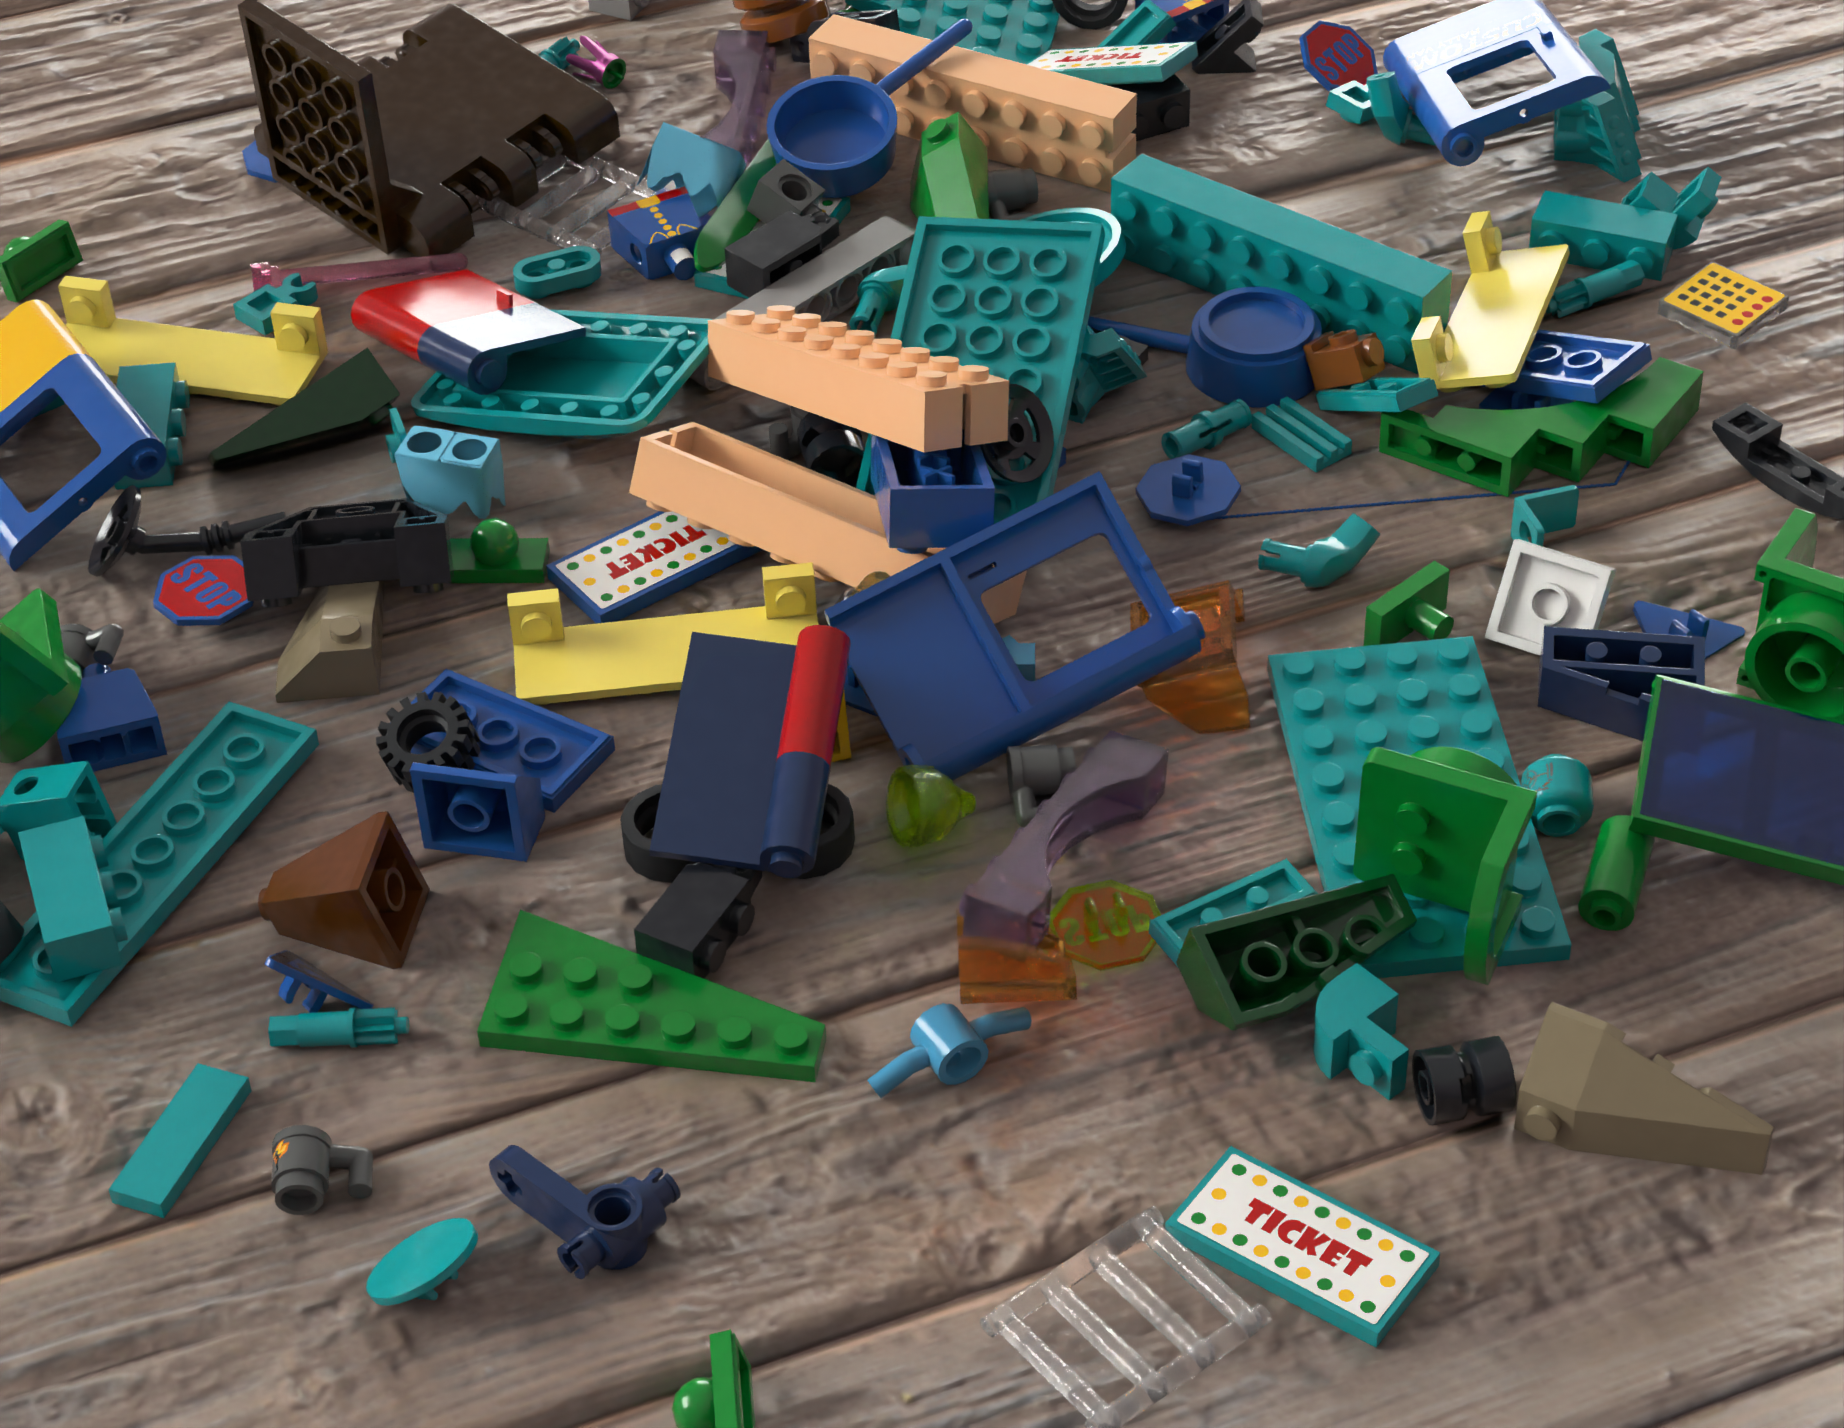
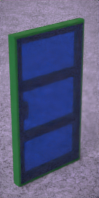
[1628,674,1844,886]

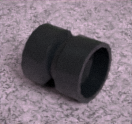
[797,412,865,488]
[1412,1036,1516,1126]

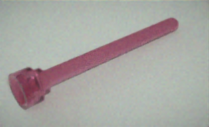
[251,253,468,292]

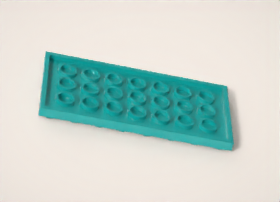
[856,216,1105,524]
[1267,636,1572,979]

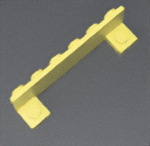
[1411,211,1570,393]
[58,276,328,406]
[507,562,819,705]

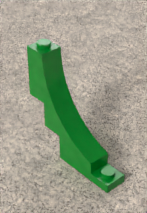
[1379,357,1704,497]

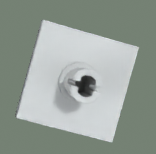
[1484,539,1616,655]

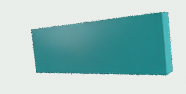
[1316,377,1439,412]
[1149,858,1318,967]
[108,1063,252,1218]

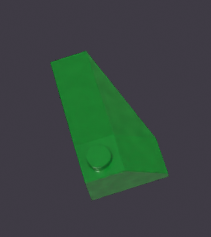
[910,112,989,219]

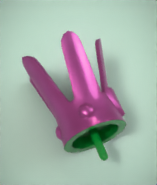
[566,35,626,89]

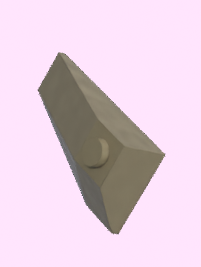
[275,581,385,703]
[1514,1002,1774,1175]

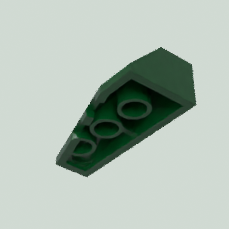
[207,348,400,467]
[1176,874,1417,1031]

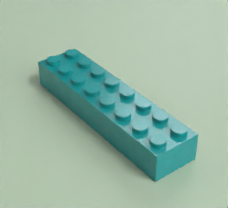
[1111,154,1452,374]

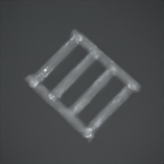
[478,154,669,257]
[980,1206,1272,1428]

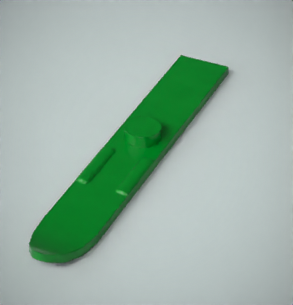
[694,139,777,273]

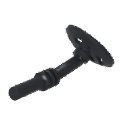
[980,384,1054,483]
[88,485,286,577]

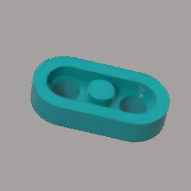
[513,246,602,299]

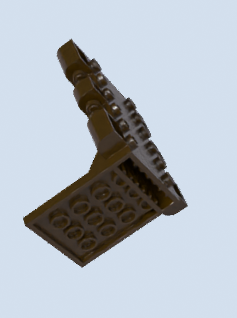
[238,0,620,266]

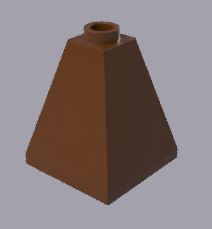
[258,811,430,969]

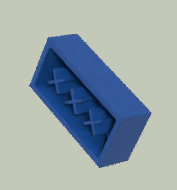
[871,429,995,554]

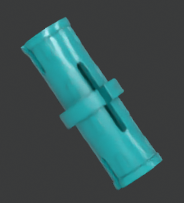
[1161,399,1252,459]

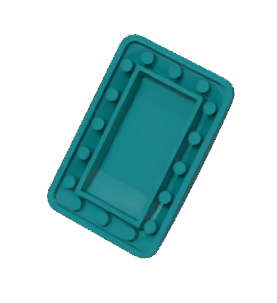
[411,309,712,439]

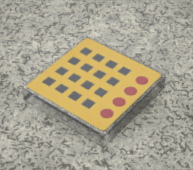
[1657,261,1789,350]

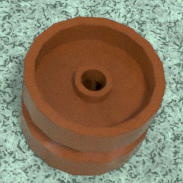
[732,0,831,45]

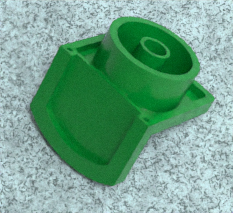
[1736,508,1844,721]
[0,588,82,763]
[1353,747,1537,985]

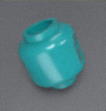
[1521,754,1594,837]

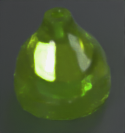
[886,765,976,847]

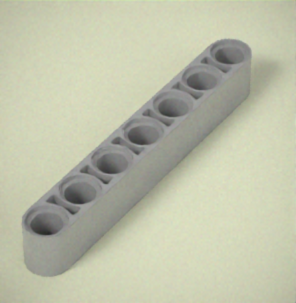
[689,216,916,391]

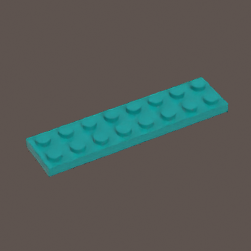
[0,701,319,1027]

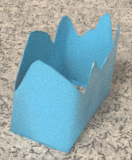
[636,122,746,218]
[395,425,506,519]

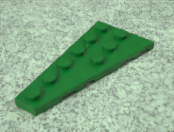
[477,909,826,1082]

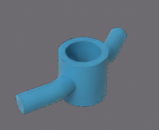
[867,1003,1031,1098]

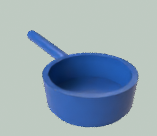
[766,18,973,198]
[1088,287,1322,408]

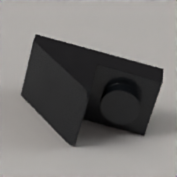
[1192,0,1264,74]

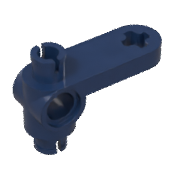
[489,1145,681,1279]

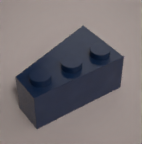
[1537,626,1705,759]

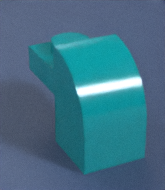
[1621,167,1722,250]
[1313,963,1409,1100]

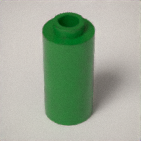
[1578,815,1655,931]

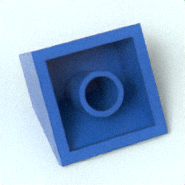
[410,762,545,862]

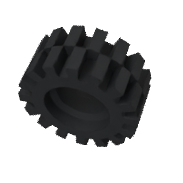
[376,692,480,793]

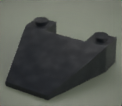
[240,498,454,608]

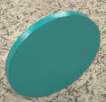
[366,1218,478,1306]

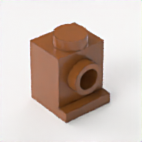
[1303,329,1386,391]

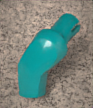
[1366,71,1436,146]
[849,264,908,336]
[1258,513,1380,588]

